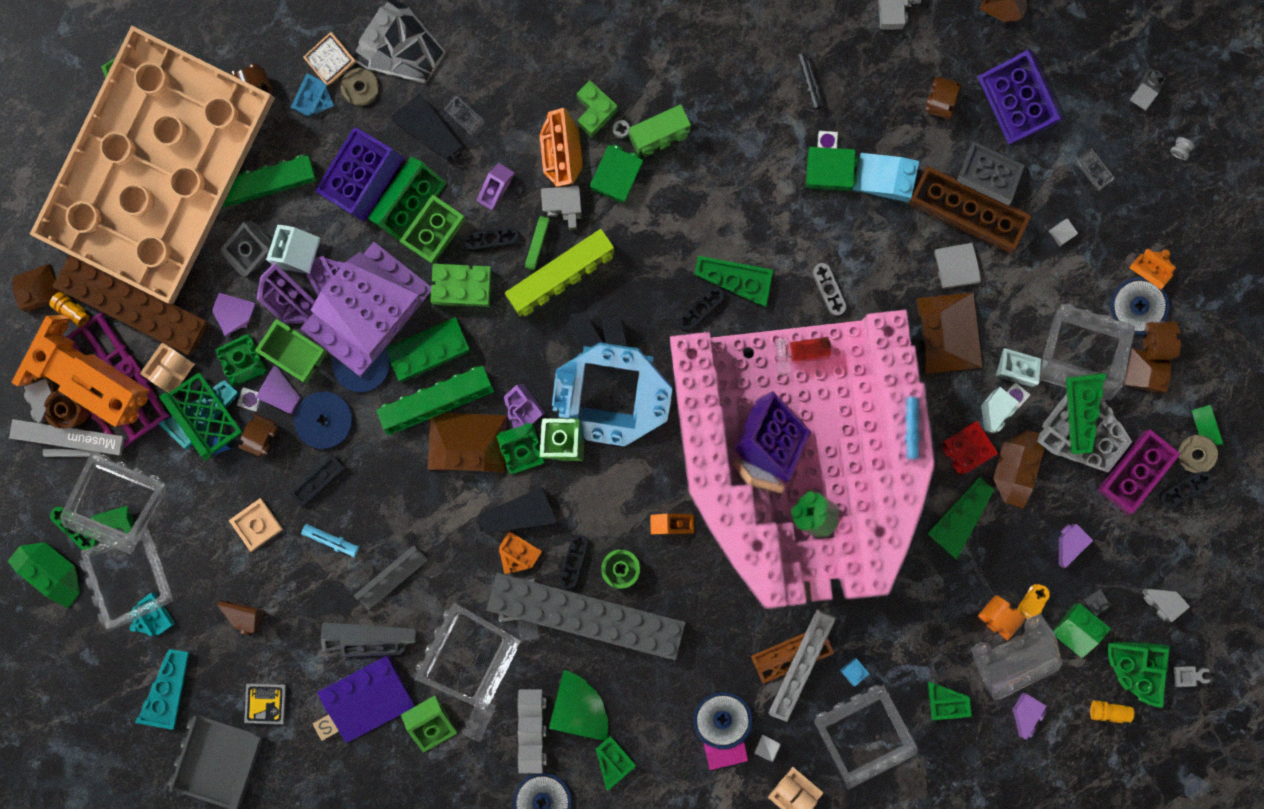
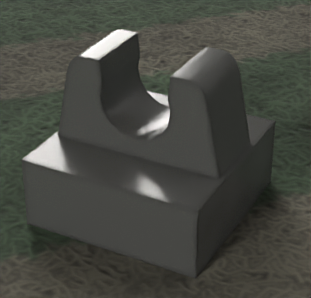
[1083,589,1111,616]

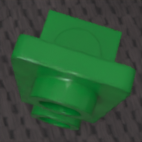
[91,505,134,535]

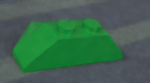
[8,542,80,608]

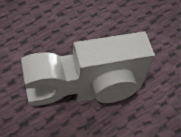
[1174,666,1210,687]

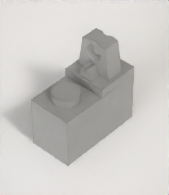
[879,0,921,30]
[541,186,582,230]

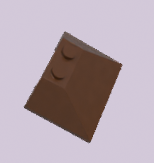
[916,293,983,374]
[428,413,507,473]

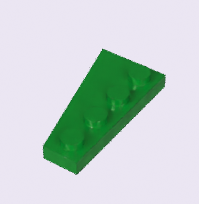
[694,256,773,308]
[1066,373,1106,455]
[927,477,994,560]

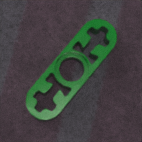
[50,507,98,551]

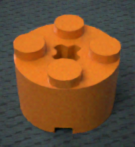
[978,595,1025,641]

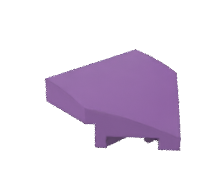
[305,256,344,296]
[213,293,256,337]

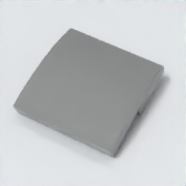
[934,243,981,289]

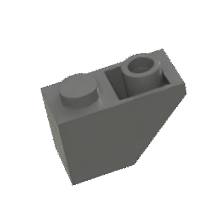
[1130,68,1165,110]

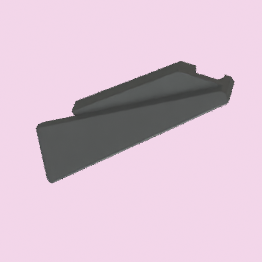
[321,622,416,657]

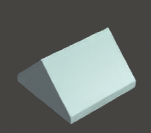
[996,348,1041,387]

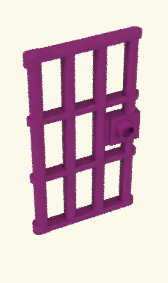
[66,312,171,449]

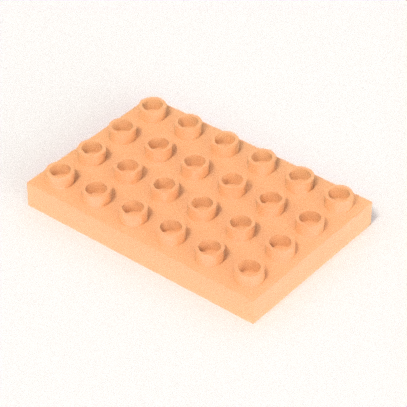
[30,26,275,304]

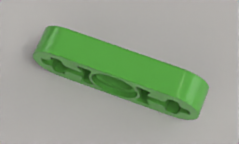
[525,216,550,271]

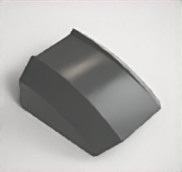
[220,221,273,277]

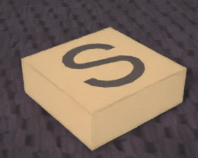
[313,715,338,741]

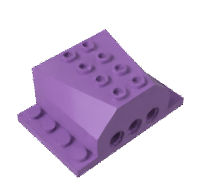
[301,242,431,377]

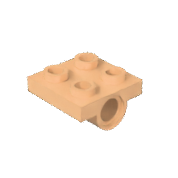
[140,342,195,393]
[768,767,823,809]

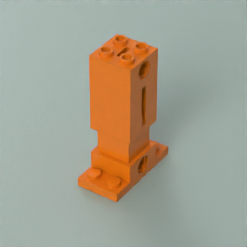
[11,314,150,427]

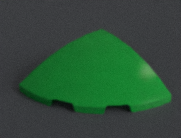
[1108,642,1170,708]
[549,670,608,740]

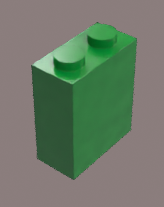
[590,145,643,205]
[806,147,858,191]

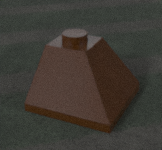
[13,264,59,313]
[1124,348,1171,394]
[217,601,264,636]

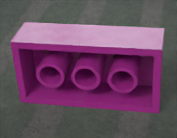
[1097,429,1180,515]

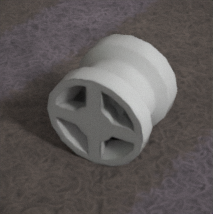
[1170,137,1195,160]

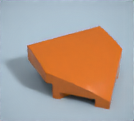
[1130,249,1176,290]
[499,531,542,574]

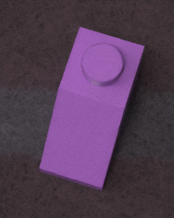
[476,163,514,210]
[1059,524,1093,568]

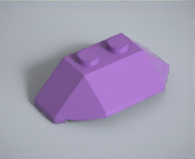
[257,263,315,324]

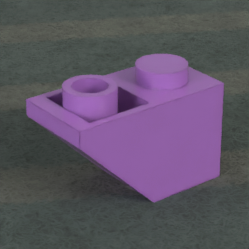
[1013,693,1047,740]

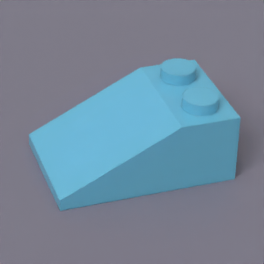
[853,153,919,202]

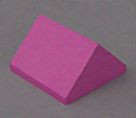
[704,741,748,770]

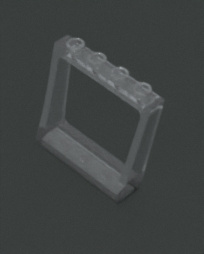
[60,454,167,554]
[80,526,173,632]
[414,603,521,711]

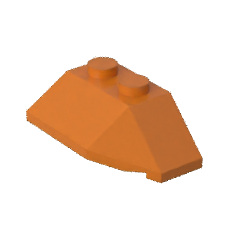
[540,108,583,187]

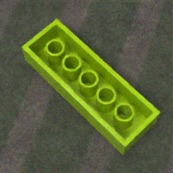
[505,229,614,317]

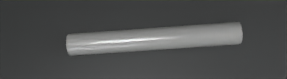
[43,449,102,457]

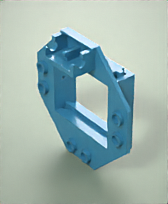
[552,343,673,446]

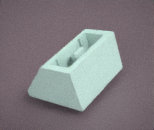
[266,225,320,274]
[981,387,1018,435]

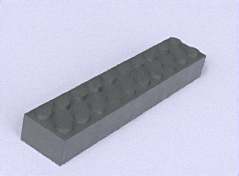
[486,572,685,660]

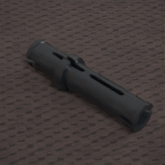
[797,53,824,110]

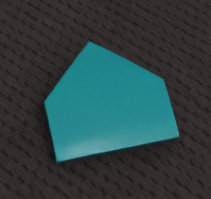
[130,591,175,636]

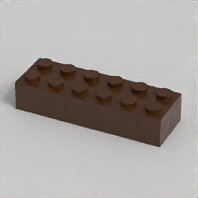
[908,166,1031,253]

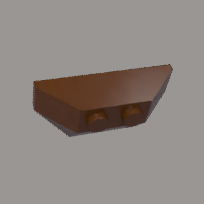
[993,430,1044,508]

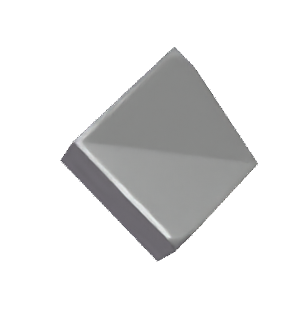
[1049,218,1078,246]
[754,735,781,762]

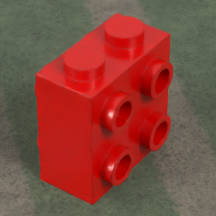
[942,421,998,475]

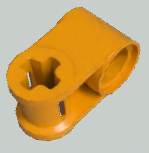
[1017,584,1050,623]

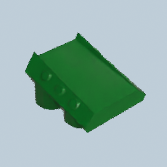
[215,334,266,387]
[497,423,546,474]

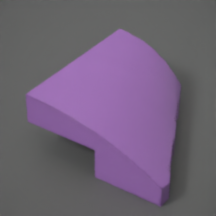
[504,384,546,428]

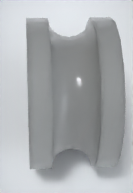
[613,120,630,139]

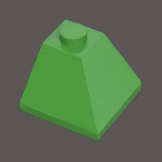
[540,419,584,461]

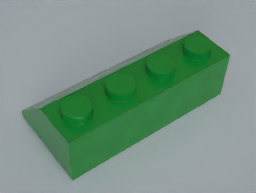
[368,157,447,241]
[386,317,471,383]

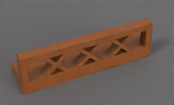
[751,633,834,684]

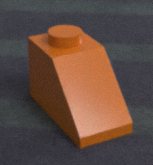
[650,514,694,534]

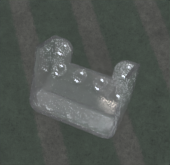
[971,614,1062,700]

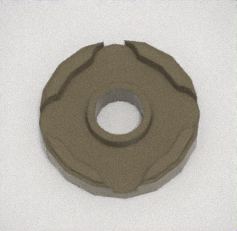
[341,68,379,106]
[1178,435,1218,473]

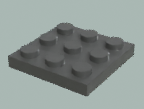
[957,142,1025,205]

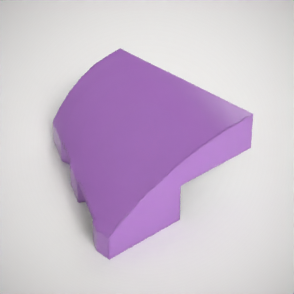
[256,366,301,415]

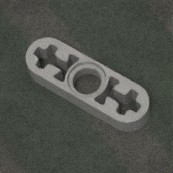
[813,263,846,316]

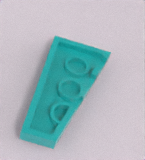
[158,380,240,450]
[135,649,190,730]

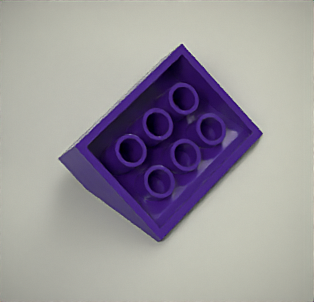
[978,50,1065,144]
[315,127,404,222]
[734,391,811,482]
[317,655,415,743]

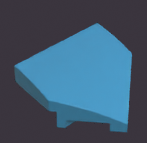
[290,74,334,116]

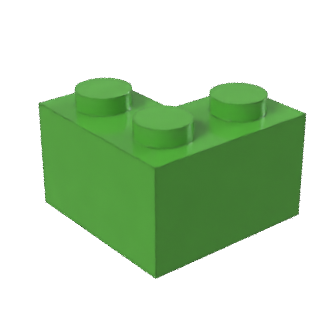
[577,80,618,138]

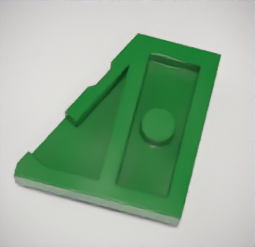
[928,682,972,720]
[596,736,636,791]

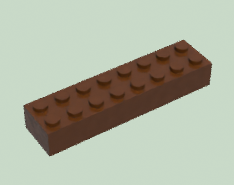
[52,254,210,357]

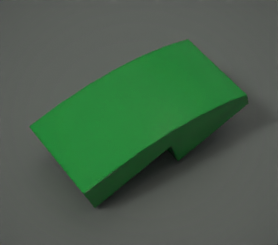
[1192,405,1223,446]

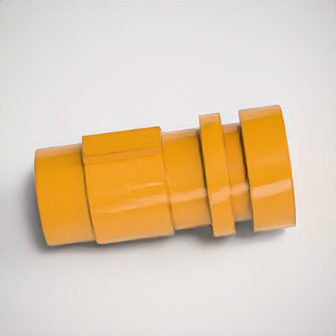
[49,292,89,327]
[1090,700,1134,723]

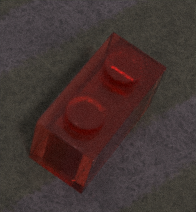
[788,337,832,364]

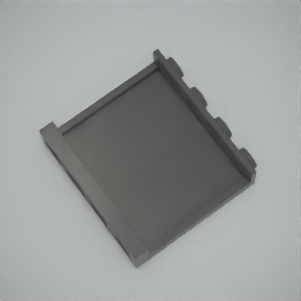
[168,714,264,809]

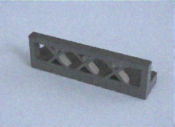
[354,545,428,610]

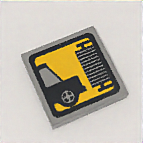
[244,683,286,724]

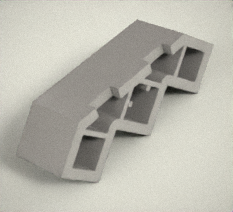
[518,689,546,773]

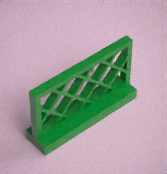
[159,373,242,461]

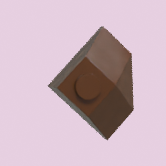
[980,0,1027,22]

